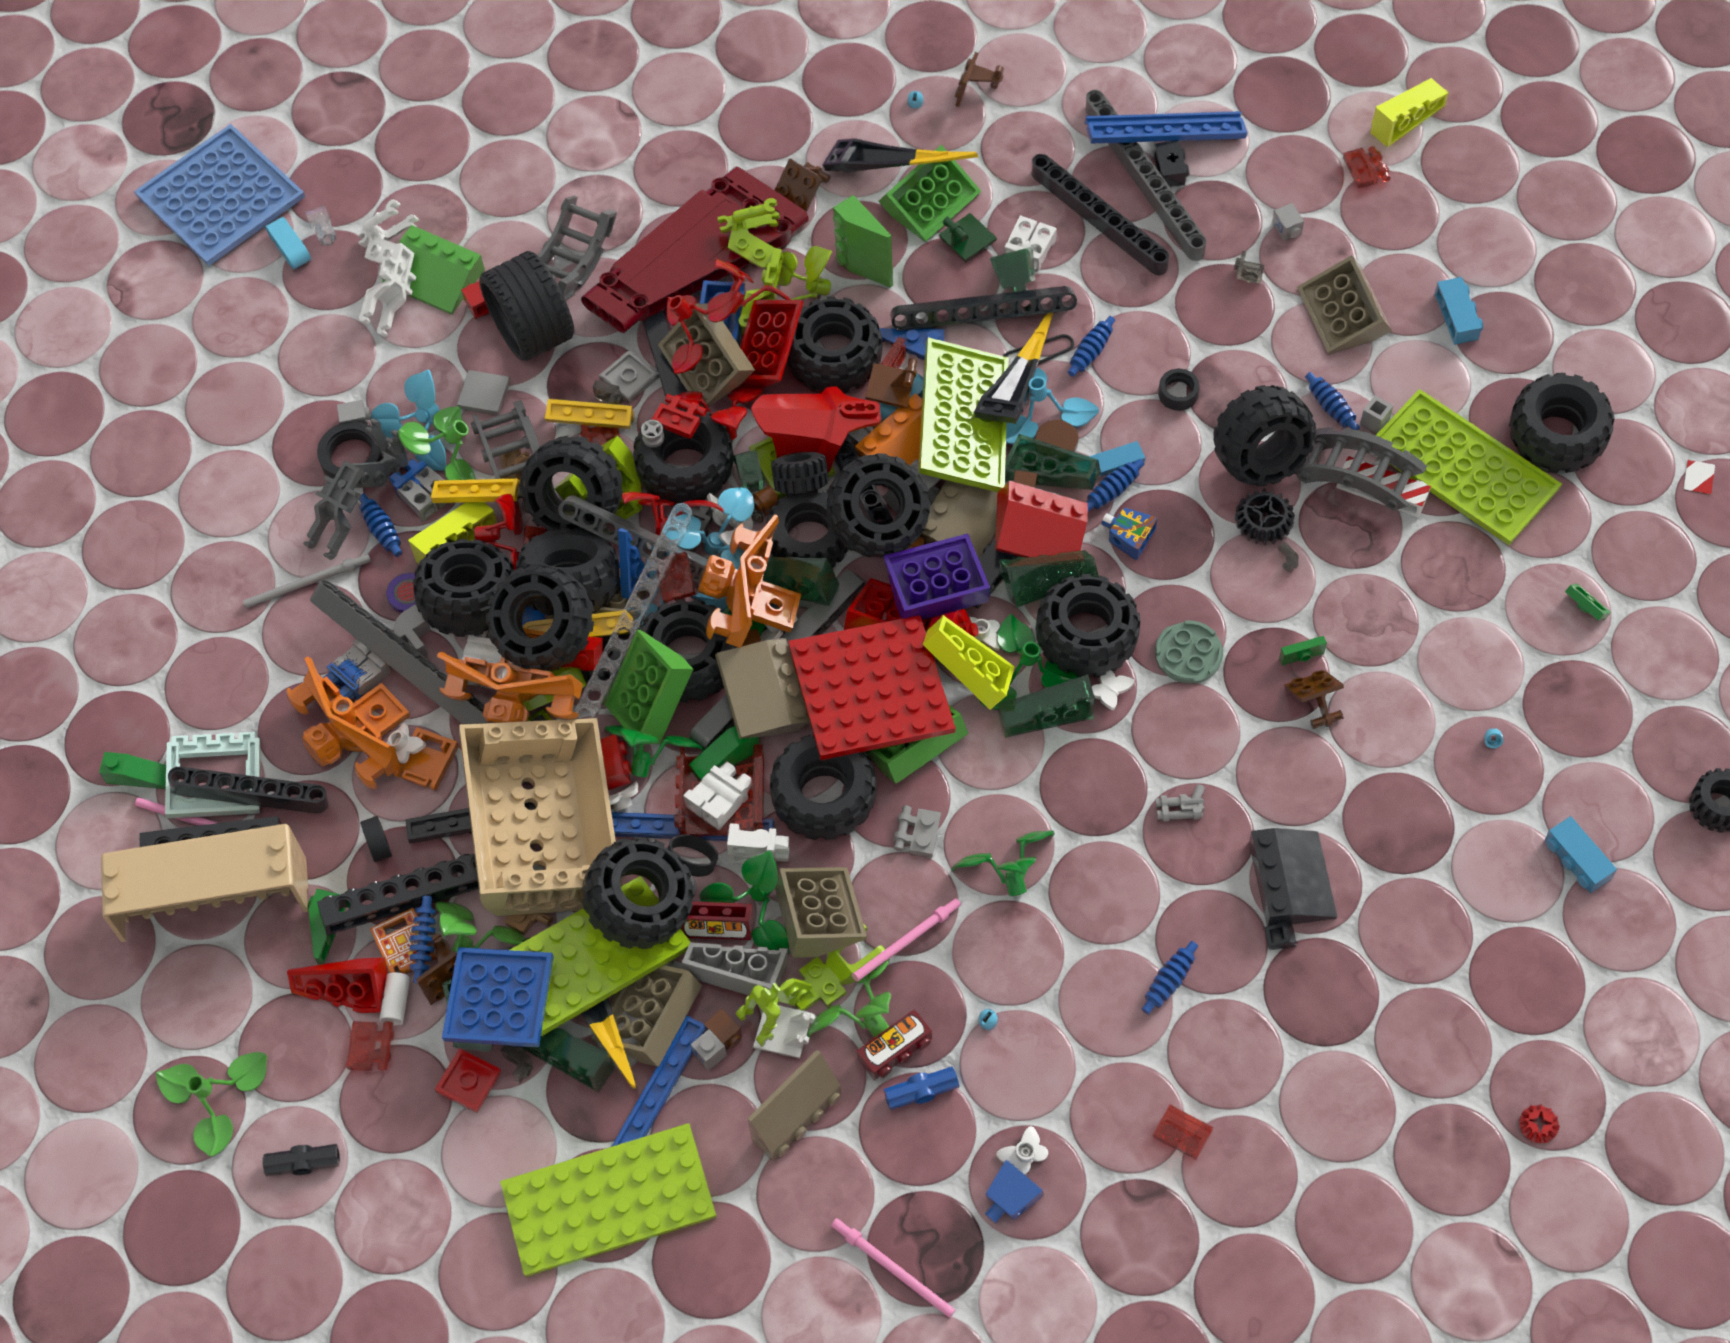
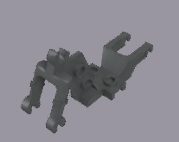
[304,419,409,560]

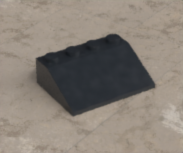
[1249,828,1337,926]

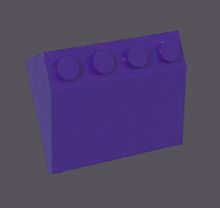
[883,533,990,620]

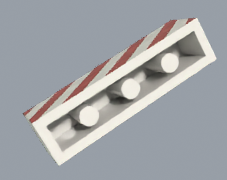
[1336,456,1431,518]

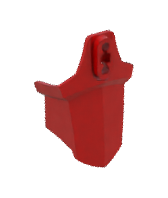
[751,386,881,473]

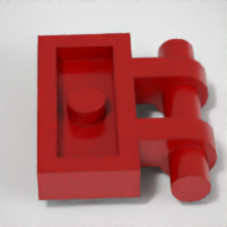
[651,394,707,439]

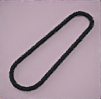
[1002,334,1074,364]

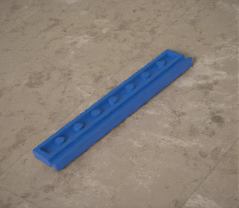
[1084,111,1248,144]

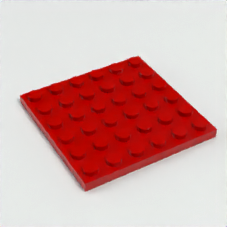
[788,615,956,760]

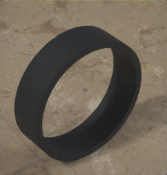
[667,834,719,877]

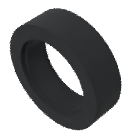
[317,422,384,479]

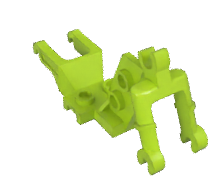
[718,198,783,336]
[736,923,885,1046]

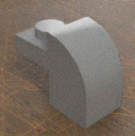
[394,605,431,657]

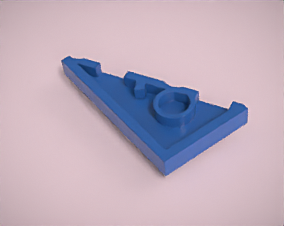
[879,328,944,360]
[618,528,650,599]

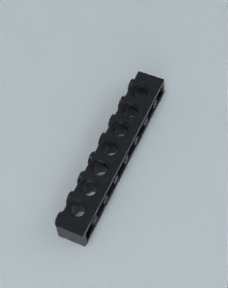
[317,854,479,936]

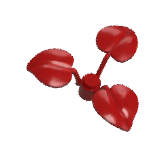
[715,259,791,314]
[667,292,738,374]
[666,386,764,440]
[622,492,724,541]
[475,494,523,570]

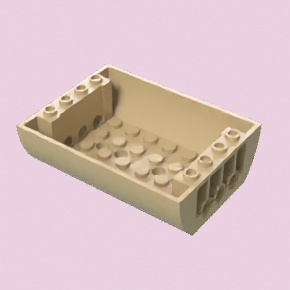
[459,718,622,916]

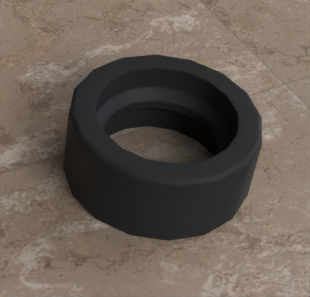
[1158,368,1200,411]
[360,816,392,862]

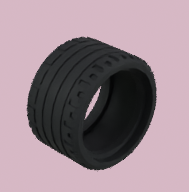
[479,251,575,361]

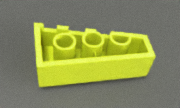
[1370,78,1448,148]
[408,502,497,564]
[923,616,1015,710]

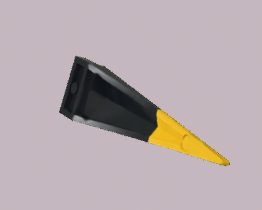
[822,138,979,173]
[974,313,1053,424]
[581,998,636,1089]

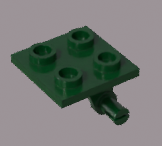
[939,213,997,262]

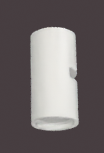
[379,972,410,1026]

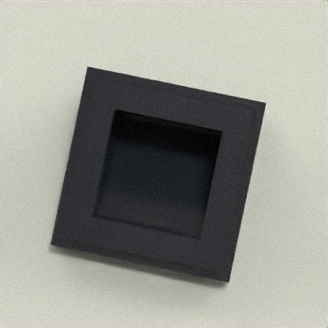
[1264,920,1297,950]

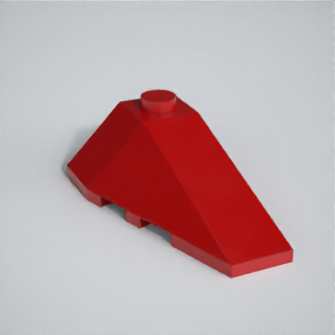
[287,957,388,1013]

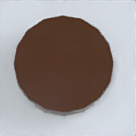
[1036,420,1079,460]

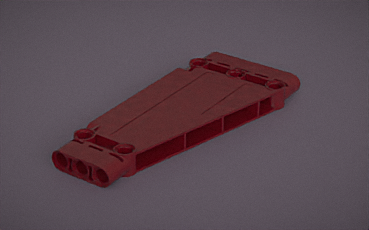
[581,166,809,333]

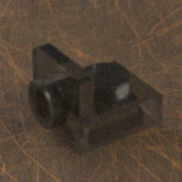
[593,380,623,405]

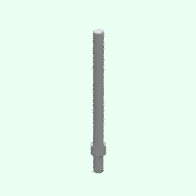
[243,554,371,608]

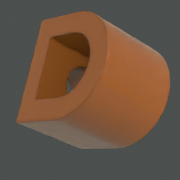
[753,485,779,517]

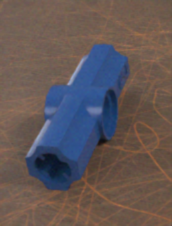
[884,1066,959,1110]

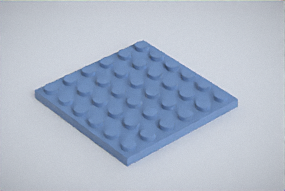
[134,123,305,267]

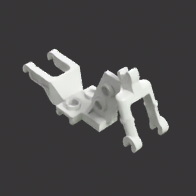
[357,199,419,337]

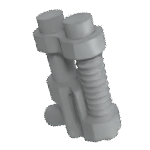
[1155,784,1205,822]

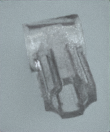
[305,205,337,246]

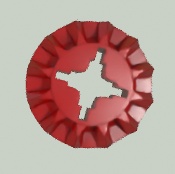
[1519,1104,1560,1143]

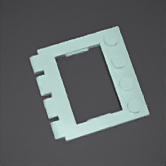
[165,732,260,819]

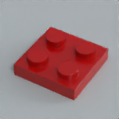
[434,1048,502,1113]

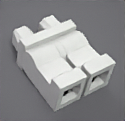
[1003,215,1057,275]
[462,630,501,689]
[683,762,753,830]
[727,823,790,864]

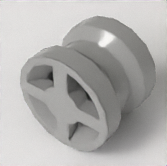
[641,420,664,447]

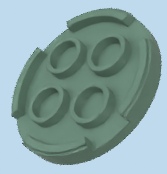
[1155,620,1223,684]

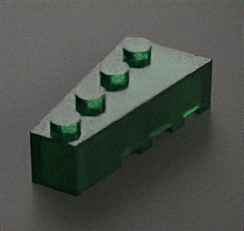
[1005,434,1101,490]
[998,550,1099,608]
[762,557,840,606]
[998,675,1095,738]
[519,1028,614,1093]

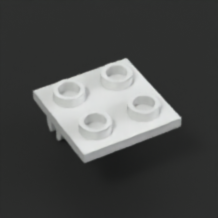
[753,1005,815,1059]

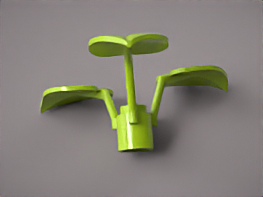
[779,246,832,300]

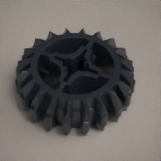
[1235,488,1295,545]

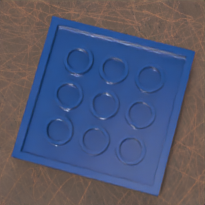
[442,947,554,1047]

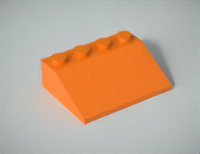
[855,393,922,465]

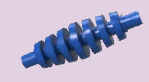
[1067,316,1115,377]
[1305,372,1360,430]
[1086,459,1145,512]
[359,493,403,557]
[409,896,436,984]
[1141,941,1198,1015]

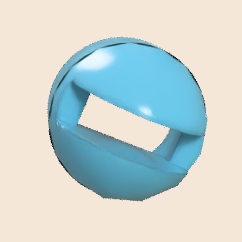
[907,90,924,108]
[1484,728,1504,748]
[978,1009,998,1030]

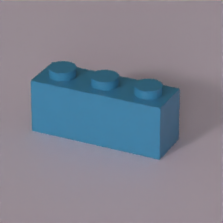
[1434,277,1483,345]
[1545,816,1617,893]

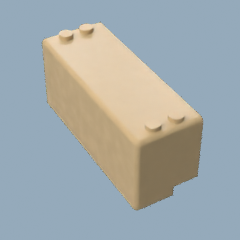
[101,824,309,942]

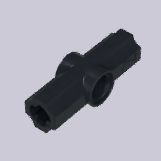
[262,1144,340,1176]

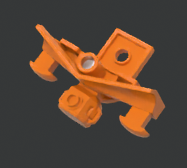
[698,515,801,648]
[437,628,583,723]
[286,656,410,789]

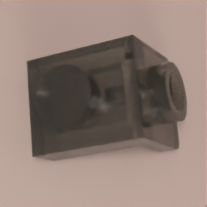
[1234,251,1265,284]
[501,1045,533,1083]

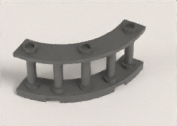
[538,195,617,301]
[470,400,556,499]
[1294,427,1427,511]

